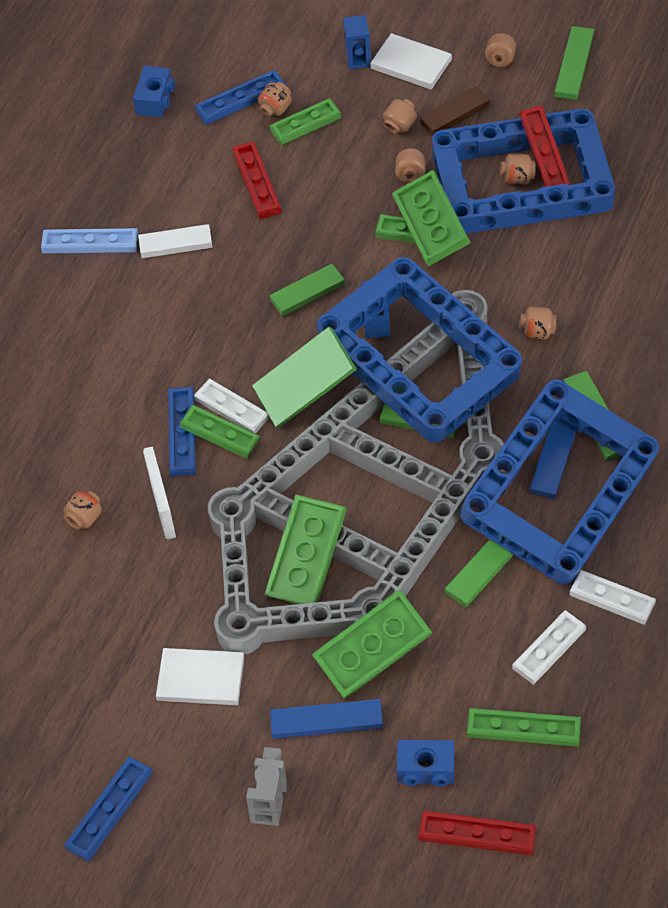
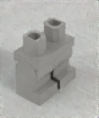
[246,747,287,826]

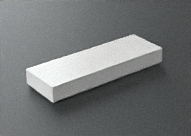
[138,224,213,258]
[194,378,269,434]
[570,570,656,625]
[512,610,586,685]

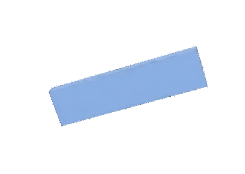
[41,228,138,253]

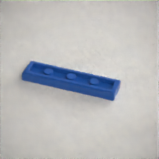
[194,70,285,125]
[168,387,196,477]
[530,418,577,499]
[270,699,383,739]
[64,756,153,863]

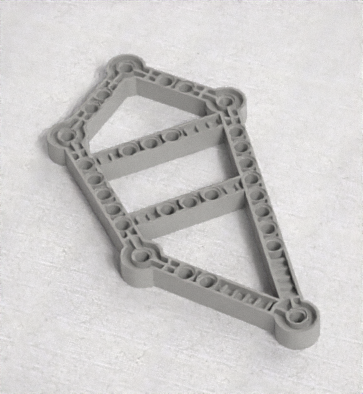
[208,290,505,655]

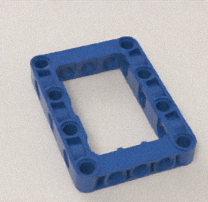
[432,109,615,234]
[317,257,522,443]
[460,380,659,585]

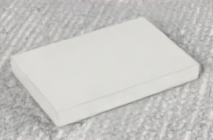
[371,33,452,90]
[143,446,176,540]
[156,648,244,705]

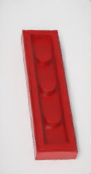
[519,105,570,187]
[232,141,282,220]
[418,810,536,856]

